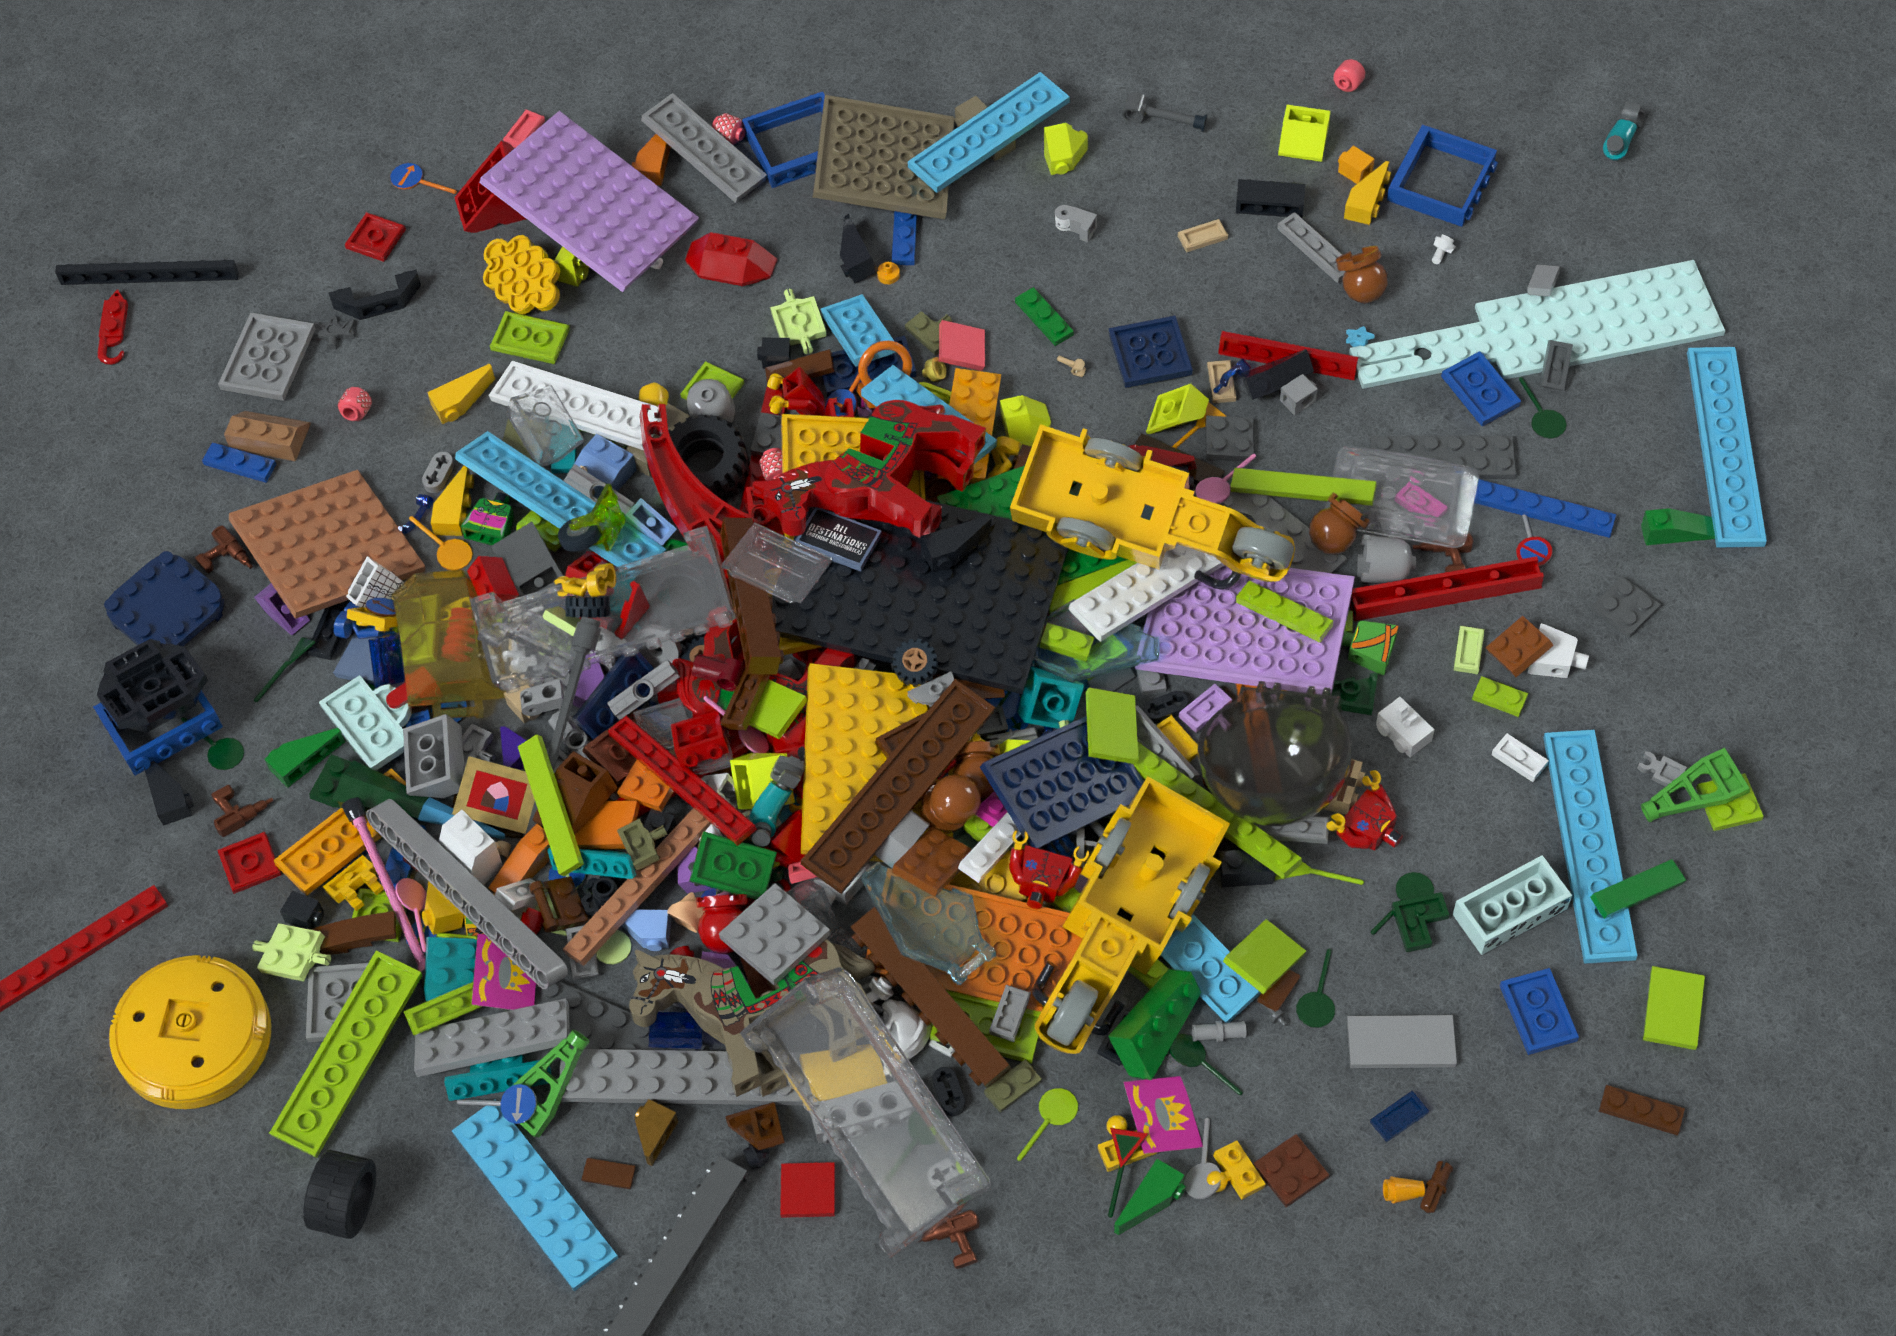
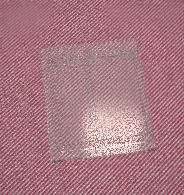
[721,522,833,604]

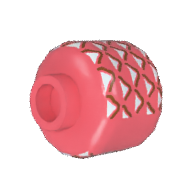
[712,113,746,145]
[338,387,372,421]
[760,448,782,481]

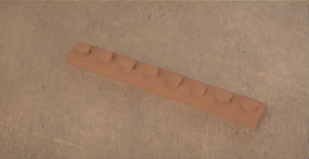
[563,808,712,966]

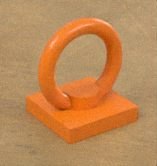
[856,340,912,408]

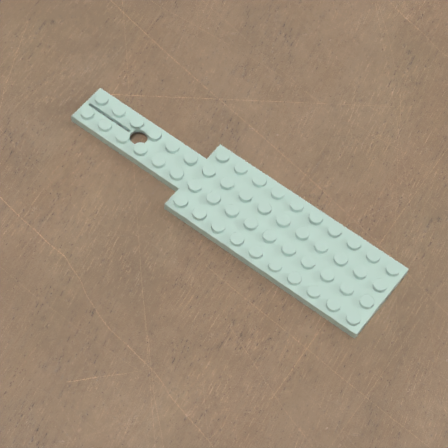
[1349,260,1725,389]

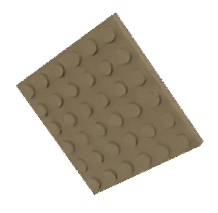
[813,95,954,219]

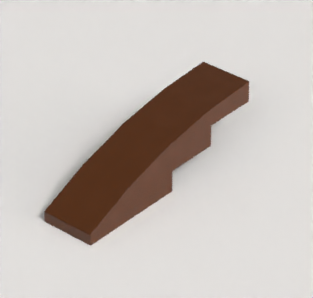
[311,911,396,955]

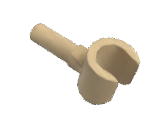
[1057,355,1086,377]
[495,841,511,858]

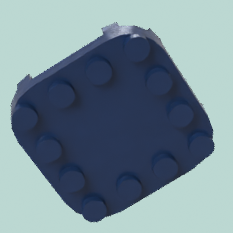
[104,551,224,646]

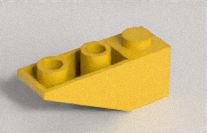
[1344,161,1392,225]
[431,465,474,536]

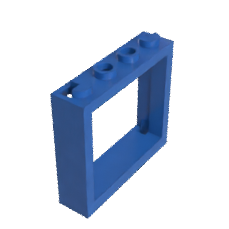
[742,92,825,188]
[1387,125,1498,227]
[93,690,223,776]

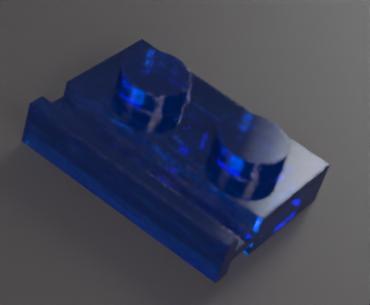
[368,632,407,688]
[649,1012,702,1049]

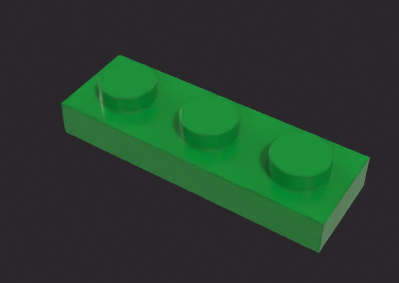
[1015,287,1074,346]

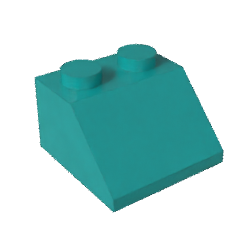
[1017,667,1084,729]

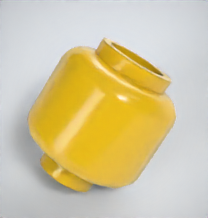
[638,383,669,407]

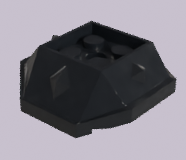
[97,639,208,733]

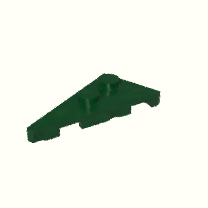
[1286,673,1378,716]

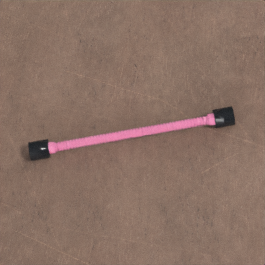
[342,797,426,994]

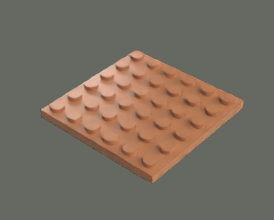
[229,470,425,619]

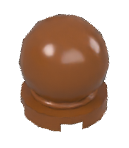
[1336,246,1387,304]
[1309,492,1371,555]
[953,741,1001,803]
[920,774,981,834]

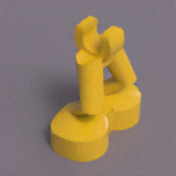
[986,436,1021,479]
[554,563,616,597]

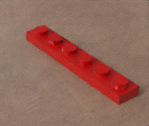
[1218,331,1358,380]

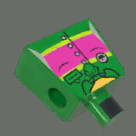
[461,492,515,545]

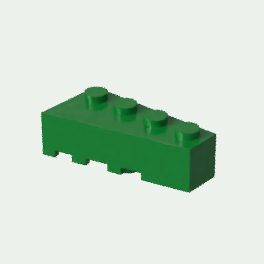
[1108,969,1201,1080]

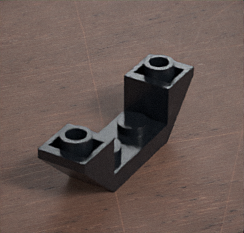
[329,269,421,320]

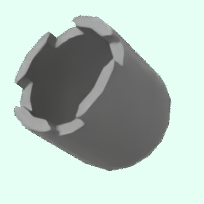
[687,379,735,423]
[1357,534,1416,584]

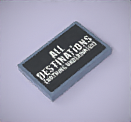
[795,507,882,571]

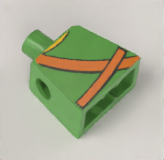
[1342,621,1399,676]

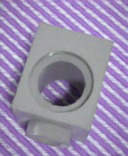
[1280,374,1318,415]

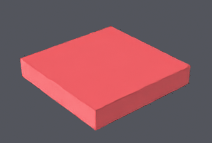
[939,320,985,371]

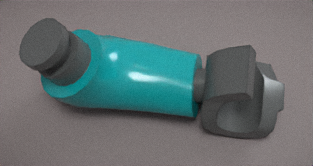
[1603,101,1646,161]
[748,755,806,847]

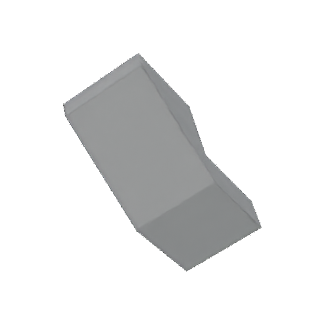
[875,811,930,869]

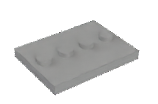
[218,313,316,401]

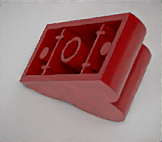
[454,141,526,233]

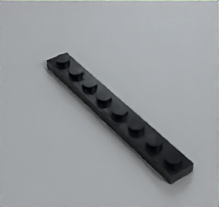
[55,259,239,285]

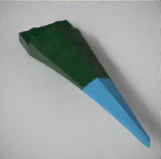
[309,754,505,839]

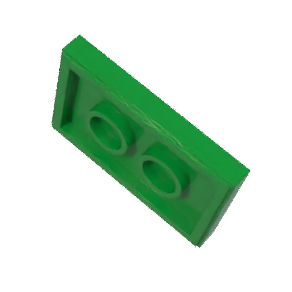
[689,831,777,900]

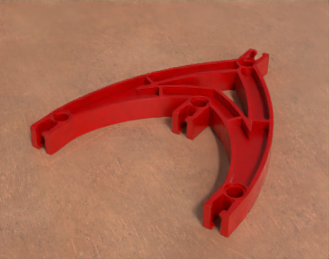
[639,398,854,591]

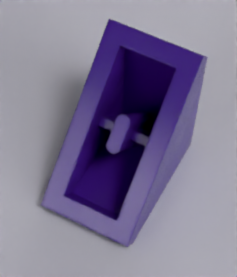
[500,726,527,770]

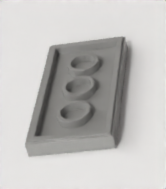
[1347,1015,1457,1068]

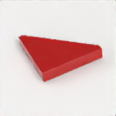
[614,581,650,640]

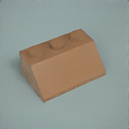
[224,411,311,461]

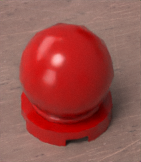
[696,894,747,954]

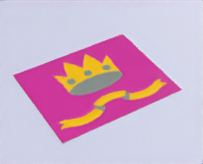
[472,934,536,1010]
[1123,1076,1203,1154]

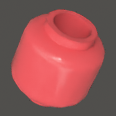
[1333,59,1365,92]

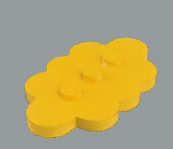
[483,235,560,314]

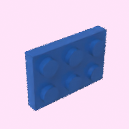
[1441,351,1521,426]
[1500,968,1579,1055]

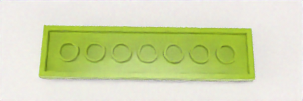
[269,950,422,1158]

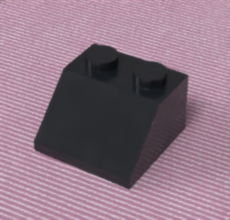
[1217,840,1274,887]

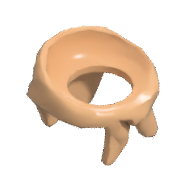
[667,892,705,933]

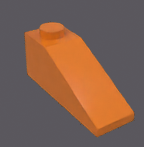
[631,134,671,186]
[488,824,550,894]

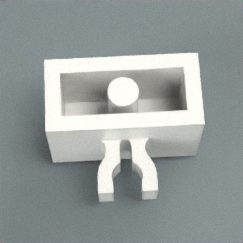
[1376,697,1434,757]

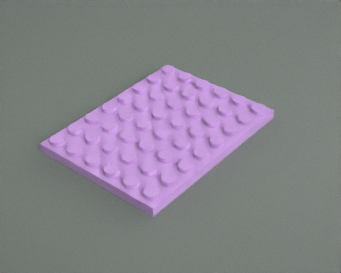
[479,111,699,292]
[1135,565,1355,697]

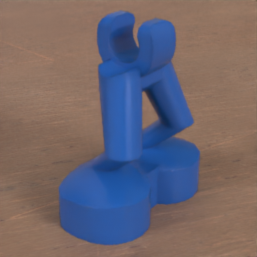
[334,601,395,640]

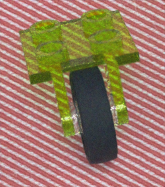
[558,484,625,551]

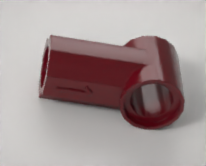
[692,654,745,691]

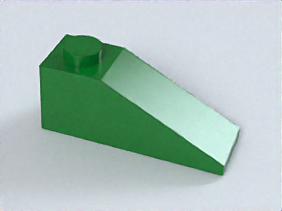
[1641,508,1715,545]
[265,728,345,788]
[1114,1159,1186,1235]

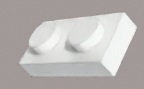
[1492,734,1549,782]

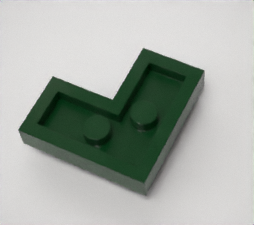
[1391,892,1449,952]

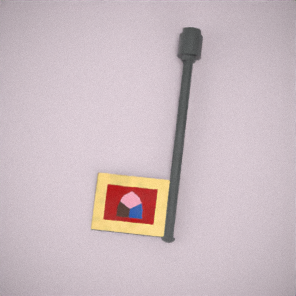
[452,617,601,836]

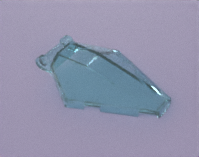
[1032,599,1160,682]
[861,862,996,985]

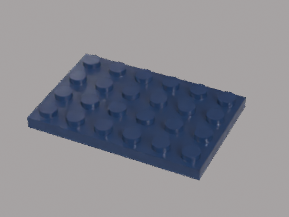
[980,716,1144,849]

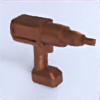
[195,525,253,574]
[1412,533,1473,573]
[211,785,273,837]
[914,1210,980,1269]

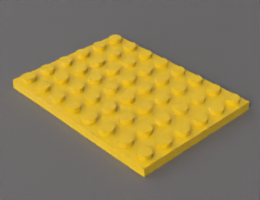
[801,663,954,862]

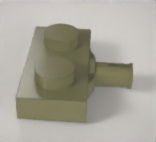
[905,311,952,356]
[617,818,668,871]
[984,1059,1042,1113]

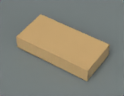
[1178,219,1228,253]
[1207,360,1236,403]

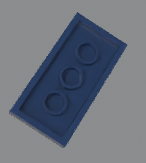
[821,336,917,397]
[572,646,654,740]

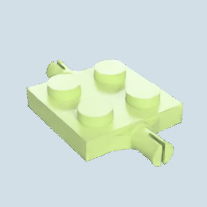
[770,289,826,354]
[252,923,331,981]

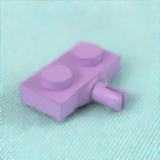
[1179,684,1232,733]

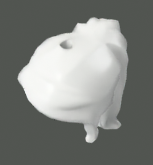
[877,999,931,1077]

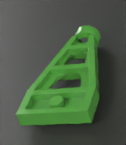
[1641,748,1750,822]
[514,1030,590,1138]

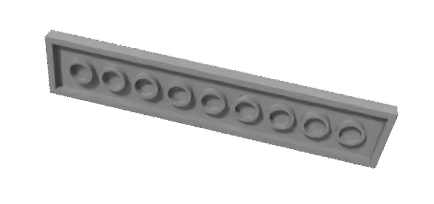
[560,1049,812,1105]

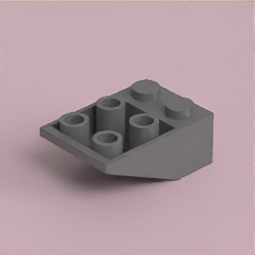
[491,522,565,607]

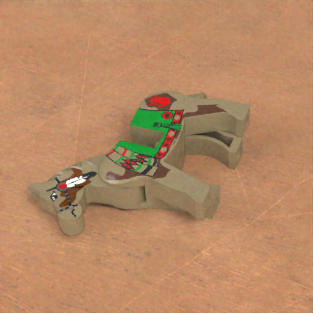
[629,939,880,1097]

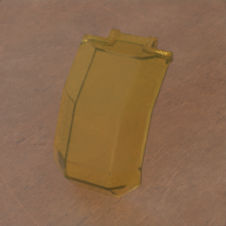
[391,570,506,719]

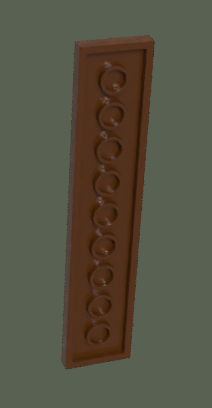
[800,679,995,894]

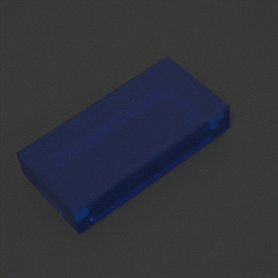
[1370,1091,1429,1142]

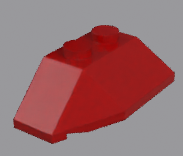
[685,232,777,286]

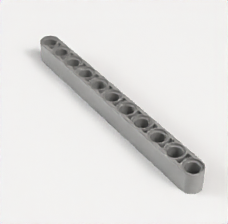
[366,799,568,989]

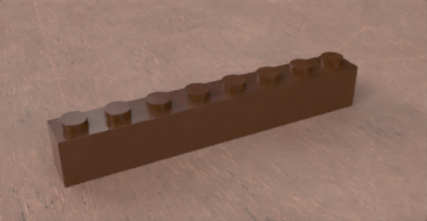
[720,517,784,674]
[851,907,1011,1088]

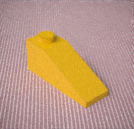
[427,364,495,424]
[422,881,464,935]

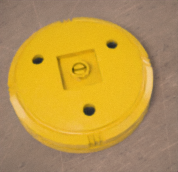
[109,955,272,1109]

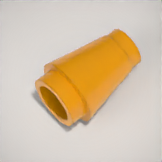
[1383,1176,1425,1204]

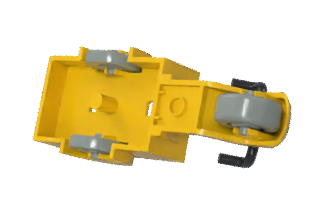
[1010,424,1295,590]
[1032,776,1230,1054]

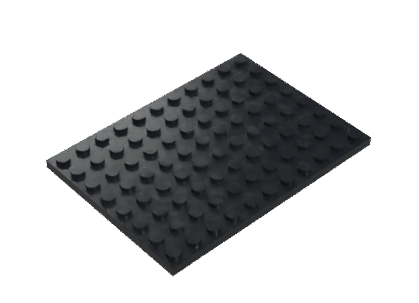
[771,500,1069,694]

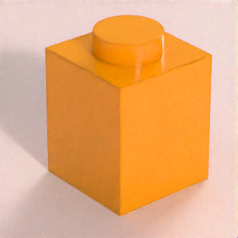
[1338,145,1375,184]

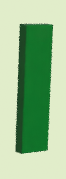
[1590,859,1686,919]

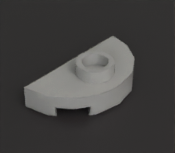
[908,672,954,707]

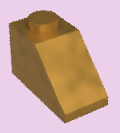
[635,1099,679,1166]

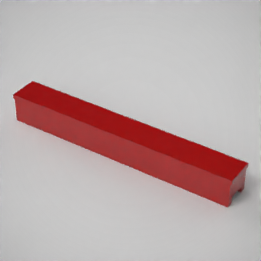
[1350,556,1544,621]

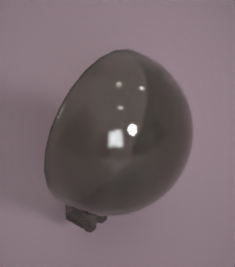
[1198,681,1352,827]

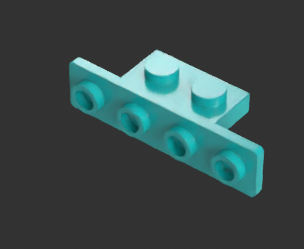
[547,847,636,879]
[444,1054,552,1101]

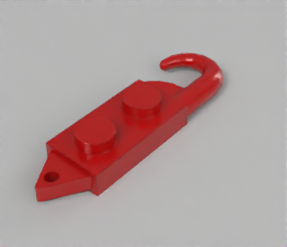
[97,289,128,365]

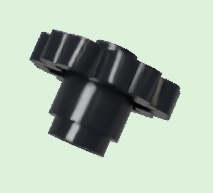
[581,876,626,916]

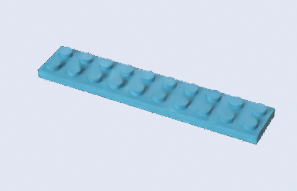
[1687,347,1767,547]
[455,431,667,579]
[1543,730,1637,964]

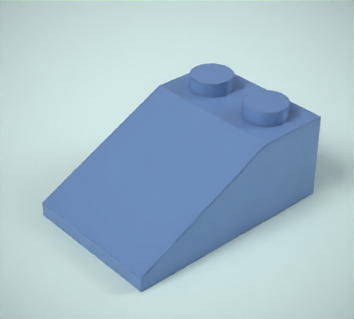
[574,434,637,507]

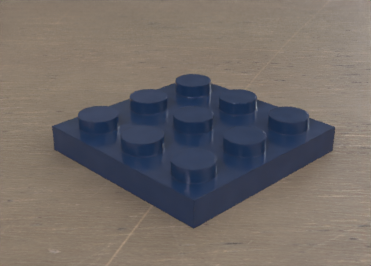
[1108,316,1193,388]

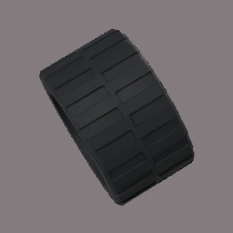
[303,1150,376,1239]

